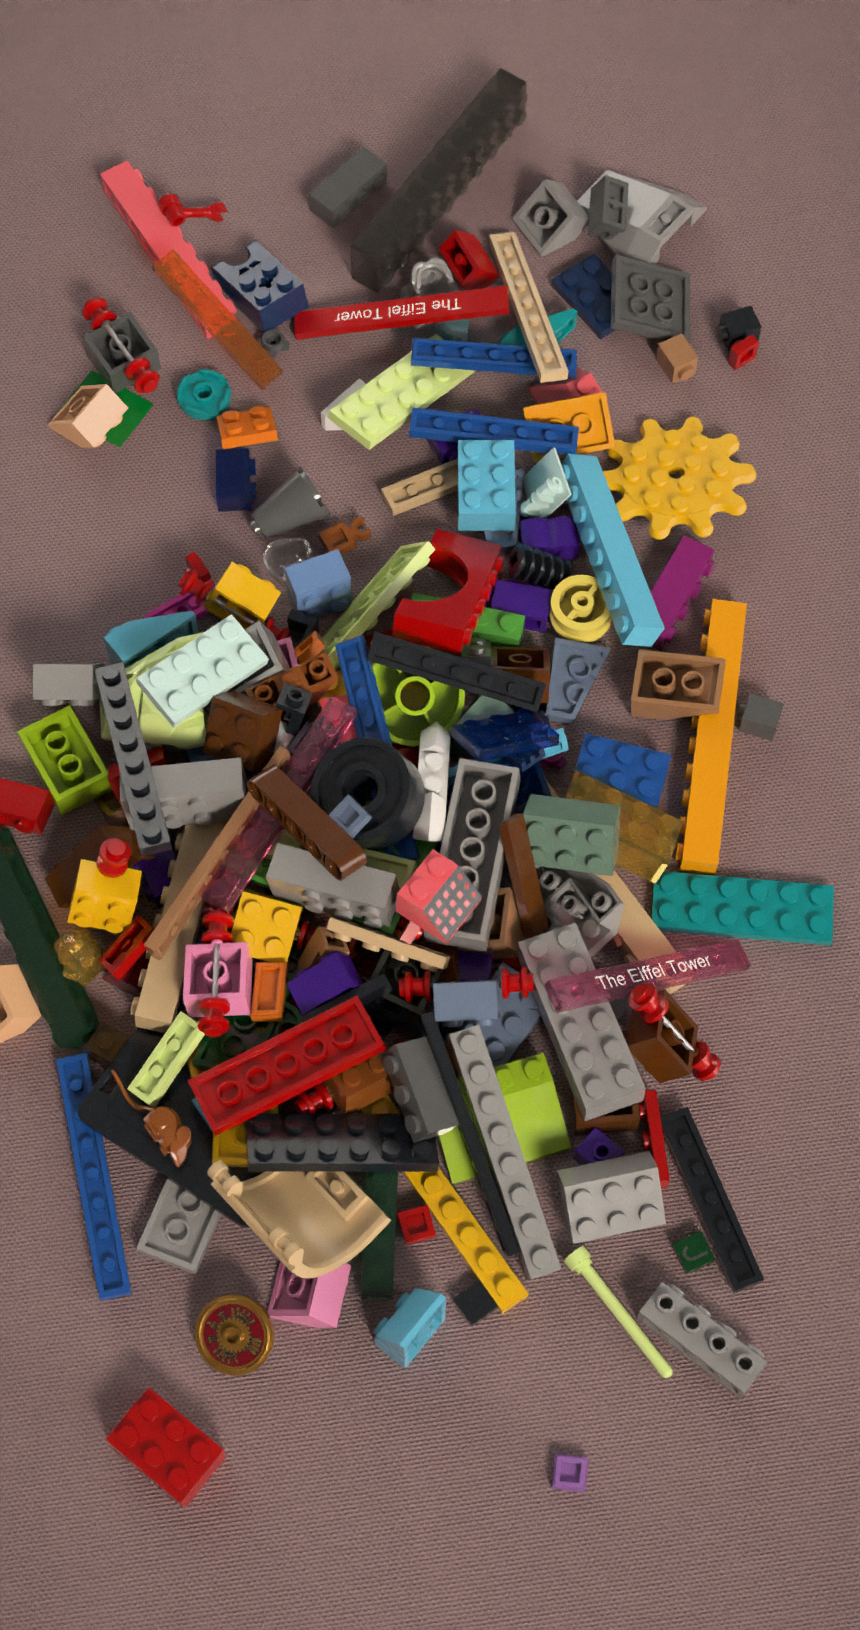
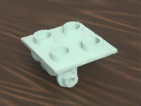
[519,448,572,519]

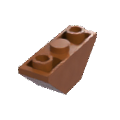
[245,652,339,716]

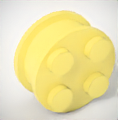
[549,575,612,643]

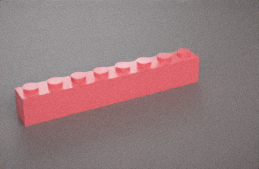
[100,160,236,340]

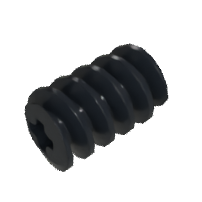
[509,543,572,591]

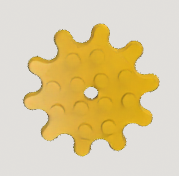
[603,417,757,539]

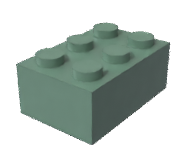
[523,794,621,876]

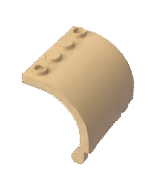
[207,1161,391,1278]

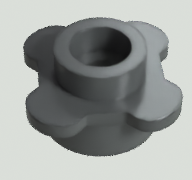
[257,329,290,358]

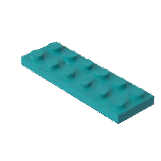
[651,871,834,946]

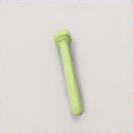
[564,1245,673,1378]

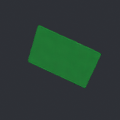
[58,371,153,447]

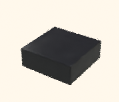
[453,1281,498,1327]

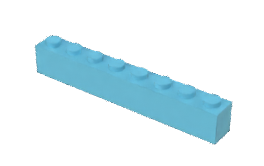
[561,453,665,647]

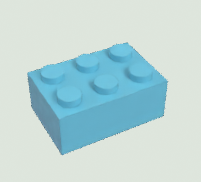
[457,440,516,531]

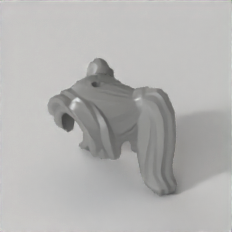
[399,258,464,329]

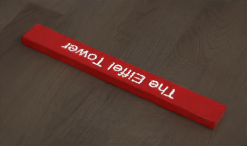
[294,285,510,340]

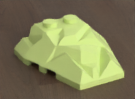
[99,632,210,750]

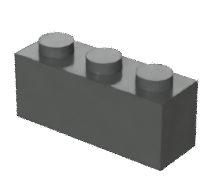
[309,147,387,228]
[381,1036,459,1143]

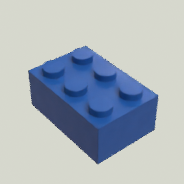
[569,733,671,821]

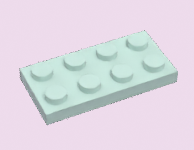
[136,614,269,728]

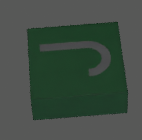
[672,1231,715,1275]

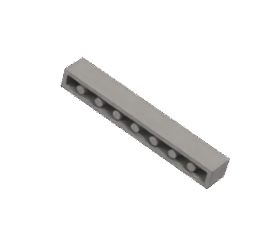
[446,1025,561,1280]

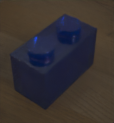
[216,448,257,512]

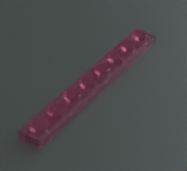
[200,697,358,913]

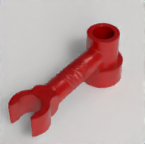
[158,193,228,227]

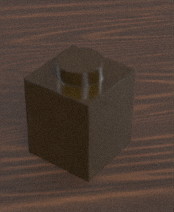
[84,1022,128,1069]

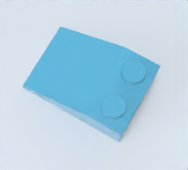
[103,610,198,668]
[374,1288,446,1369]

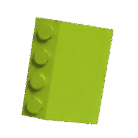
[437,1053,571,1185]

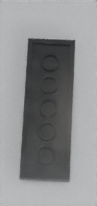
[244,1113,439,1172]

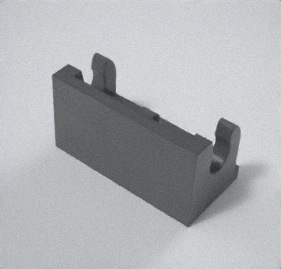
[588,175,629,240]

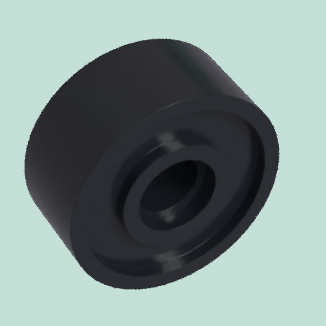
[311,737,425,850]

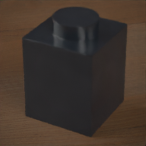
[717,305,762,351]

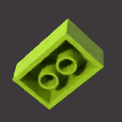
[17,705,112,816]

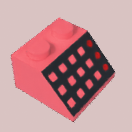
[395,849,482,944]

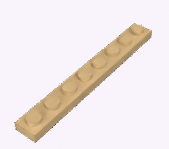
[489,232,568,383]

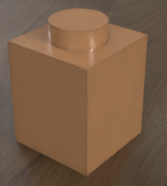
[656,333,698,383]

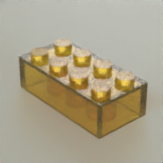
[561,770,683,884]

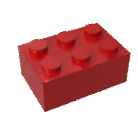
[105,1388,227,1509]

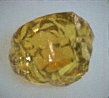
[54,927,103,986]

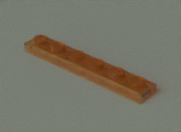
[152,249,283,390]

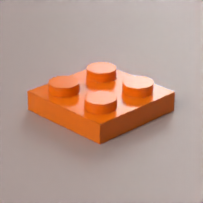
[216,406,278,449]

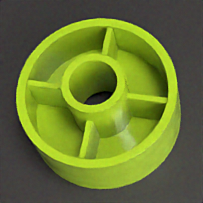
[372,645,465,746]

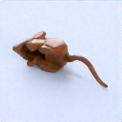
[111,1070,192,1167]

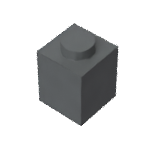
[736,694,784,741]

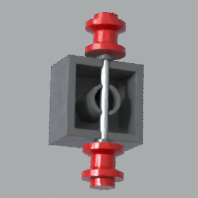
[82,298,161,393]

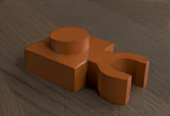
[318,517,371,555]

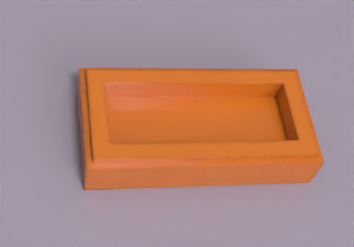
[250,962,288,1022]

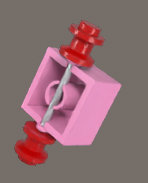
[183,909,253,1037]

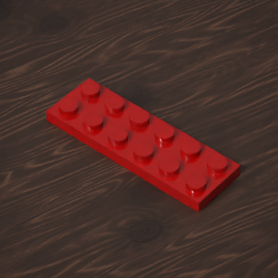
[187,996,386,1136]

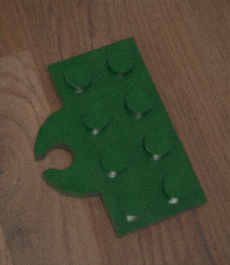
[192,962,304,1071]

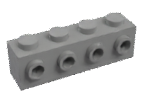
[637,1282,767,1399]

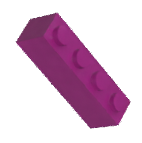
[651,535,716,651]

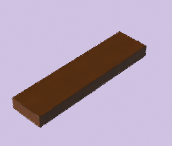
[499,813,549,939]

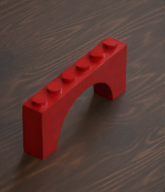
[392,529,505,655]

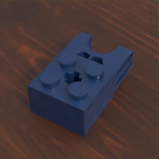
[211,240,309,333]

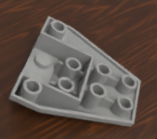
[577,170,707,265]
[499,866,624,958]

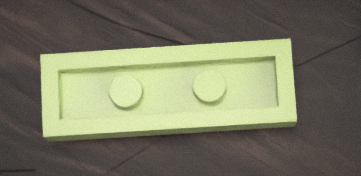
[128,1011,205,1107]

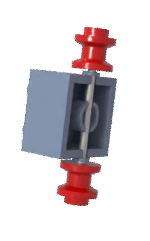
[399,967,534,1027]

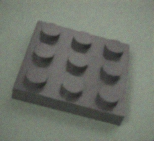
[611,255,690,343]

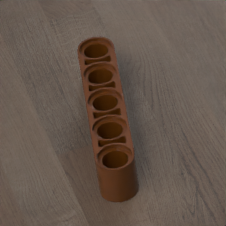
[247,765,367,881]

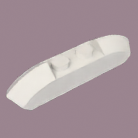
[413,721,450,842]

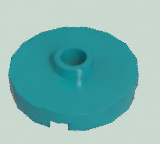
[176,369,232,421]

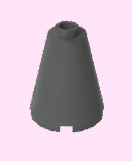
[250,466,330,538]

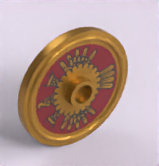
[195,1294,275,1376]

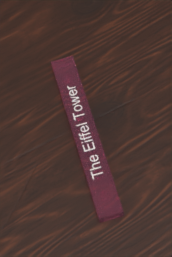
[544,939,751,1013]

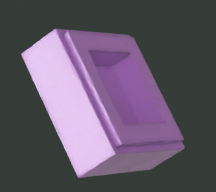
[552,1454,588,1493]

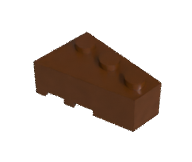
[45,825,156,908]

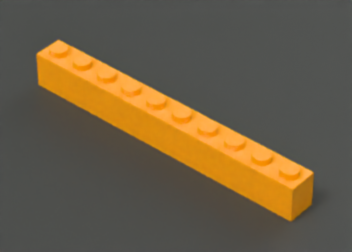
[675,599,747,876]

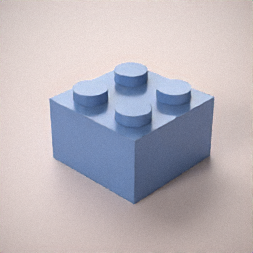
[284,549,352,619]

